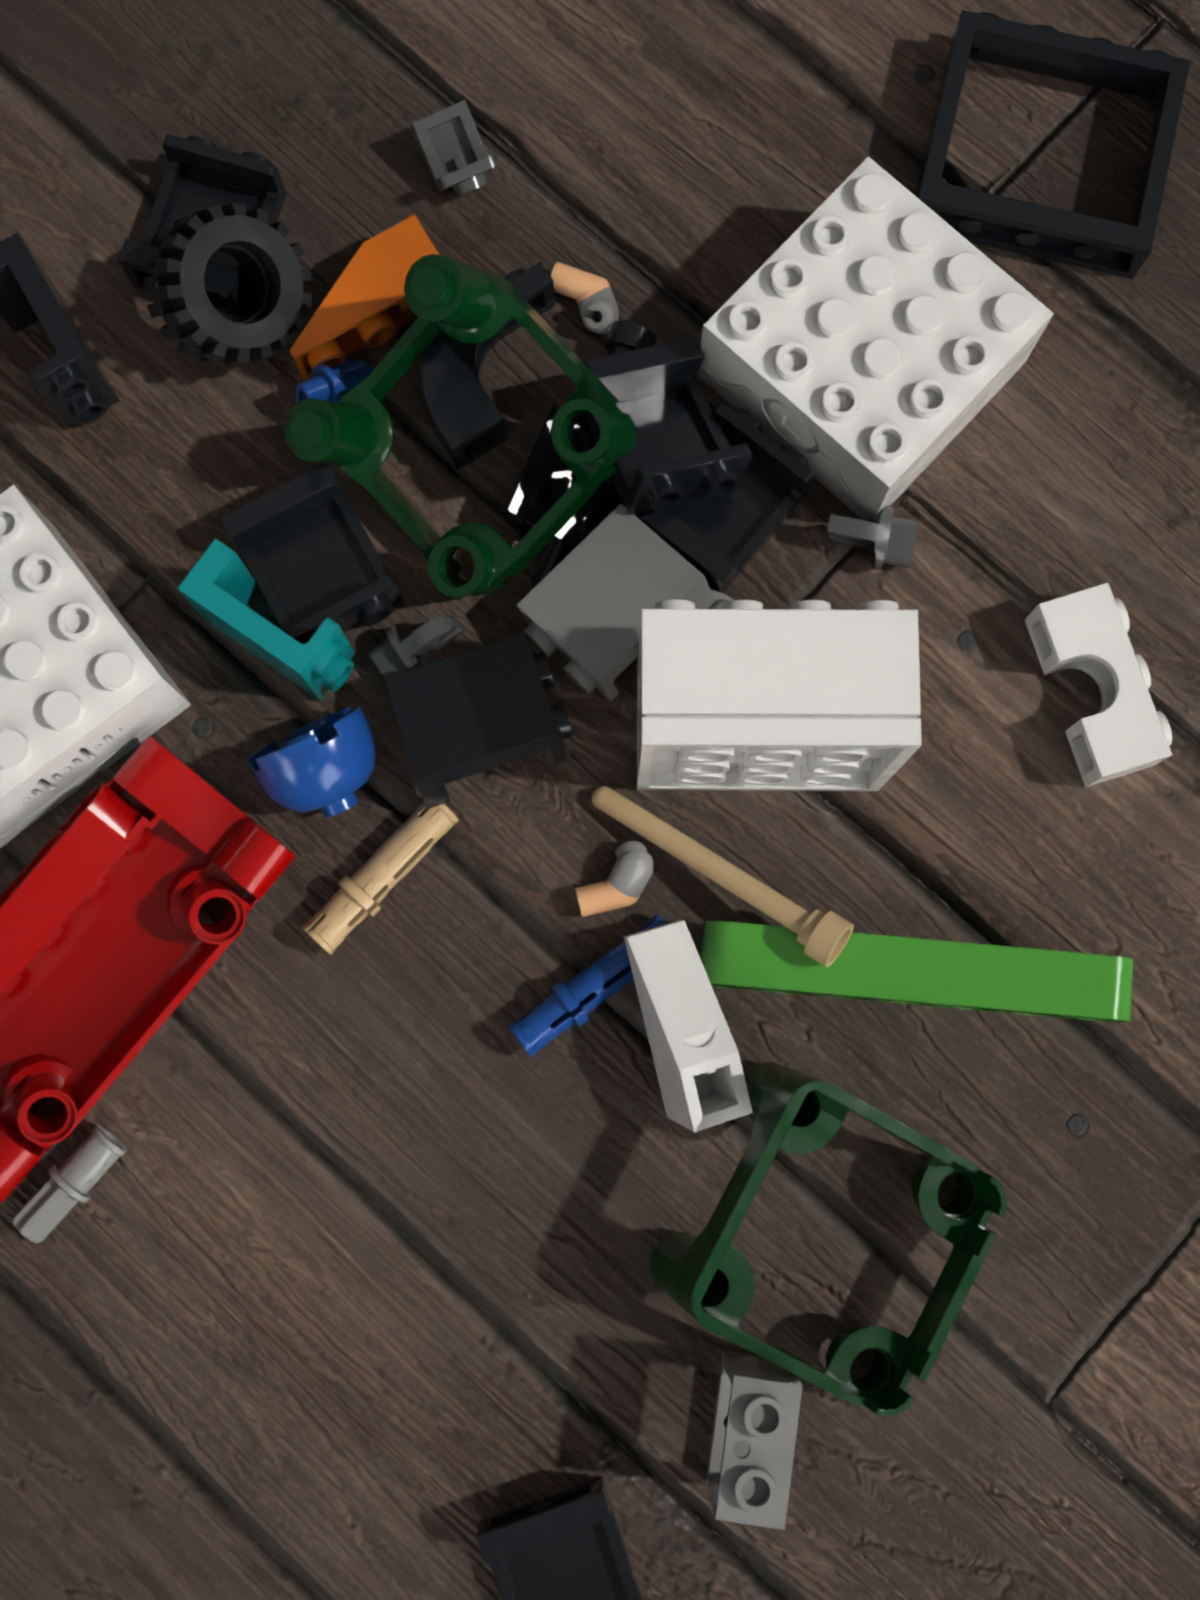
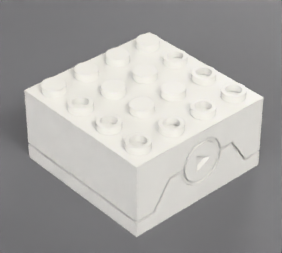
[698,156,1054,523]
[0,484,191,848]
[637,599,922,791]

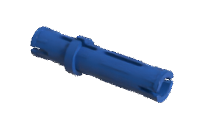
[508,914,667,1058]

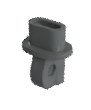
[827,506,918,570]
[369,615,467,678]

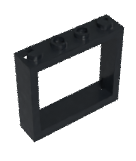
[915,10,1191,279]

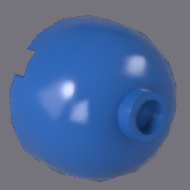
[247,705,376,818]

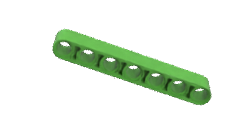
[701,921,1133,1023]

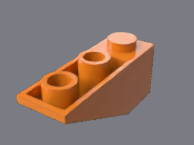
[289,214,439,381]

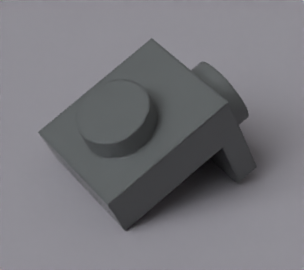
[410,100,497,198]

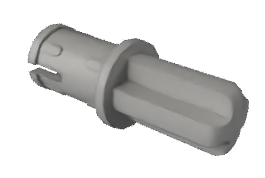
[13,1124,127,1243]

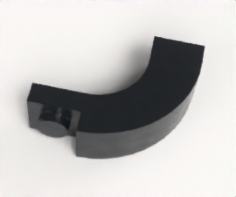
[421,262,555,470]

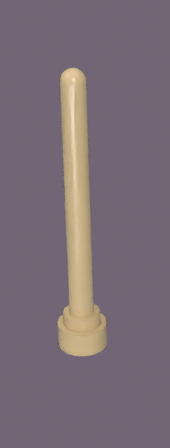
[592,786,854,968]

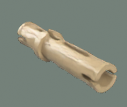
[301,802,459,955]

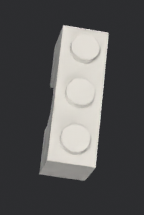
[1025,583,1172,788]

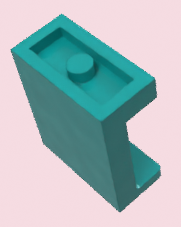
[177,538,355,701]

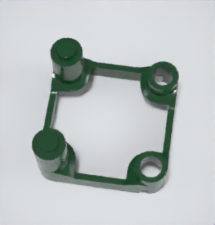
[285,254,636,598]
[650,1062,1007,1417]

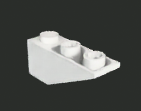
[624,919,753,1133]

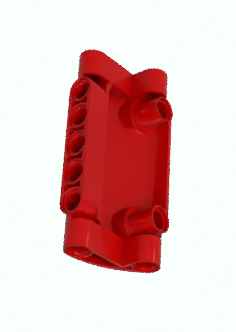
[0,735,297,1202]

